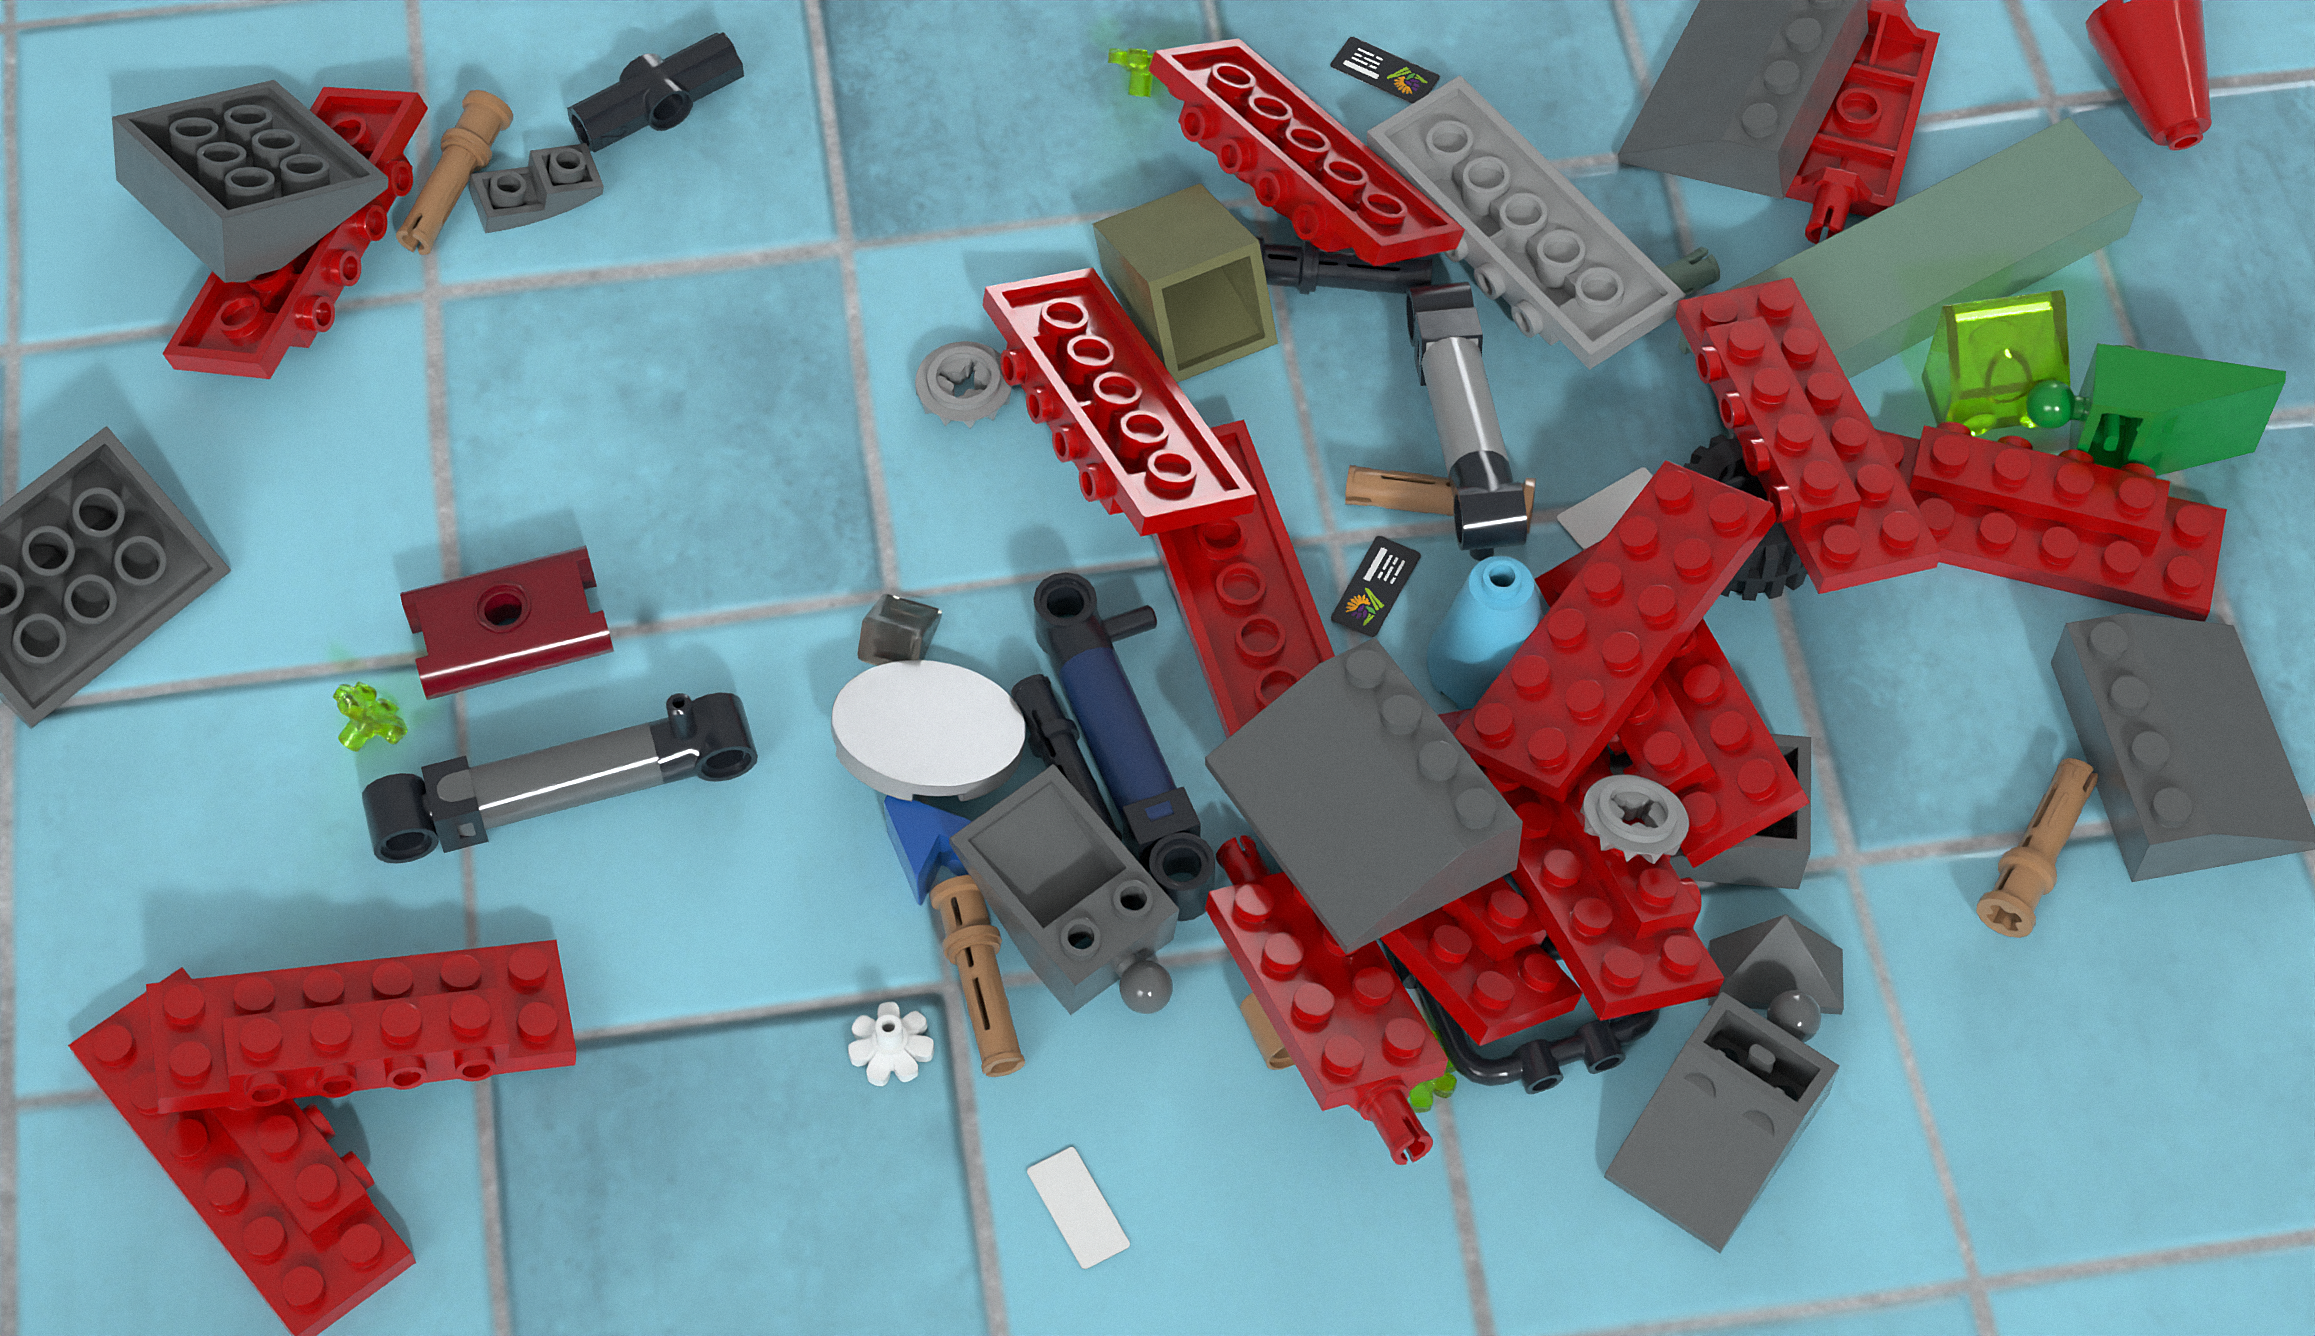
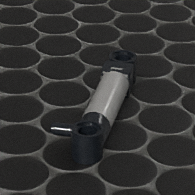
[1406,282,1527,561]

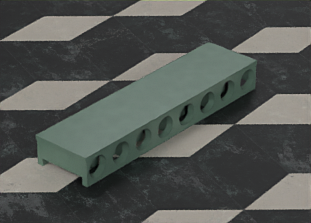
[1678,117,2143,379]

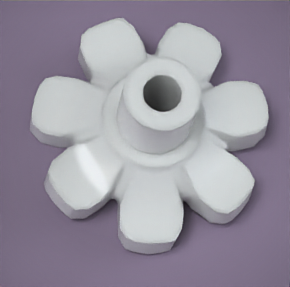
[848,1002,934,1087]

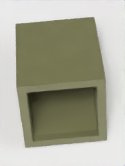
[1092,183,1278,383]

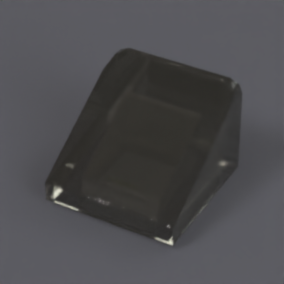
[857,593,942,666]

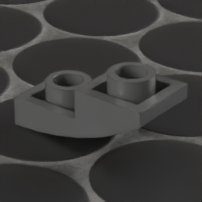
[469,143,604,233]

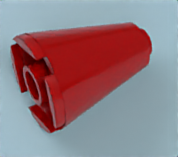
[2085,0,2212,151]

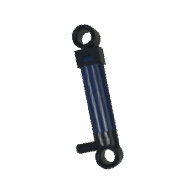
[1033,572,1215,921]

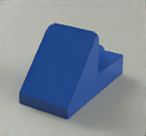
[884,795,972,905]

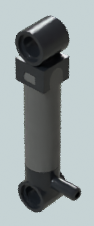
[362,692,758,863]

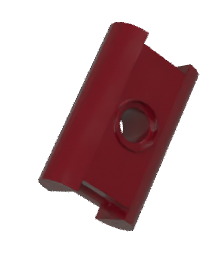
[400,545,614,700]

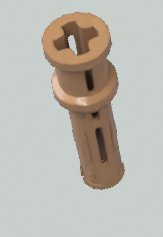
[396,90,513,255]
[1345,465,1536,534]
[1976,758,2099,938]
[929,875,1025,1077]

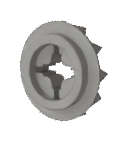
[915,341,1012,429]
[1580,775,1689,864]

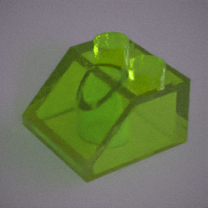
[1921,290,2071,436]

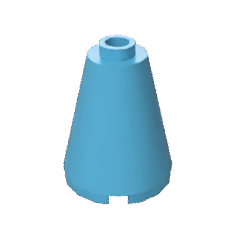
[1426,556,1543,710]

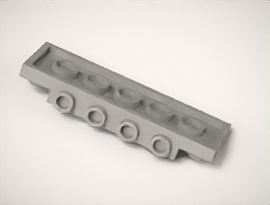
[1367,75,1686,370]

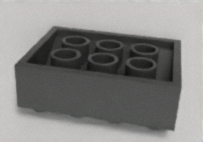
[1618,0,1869,200]
[112,80,388,283]
[0,426,231,729]
[2051,613,2315,882]
[1205,638,1523,954]

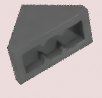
[1708,914,1844,1015]

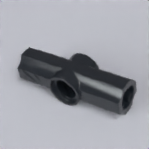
[567,32,744,153]

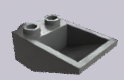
[949,764,1180,1015]
[1604,990,1840,1253]

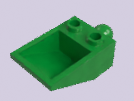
[2026,343,2286,476]

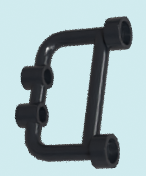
[1393,936,1661,1094]

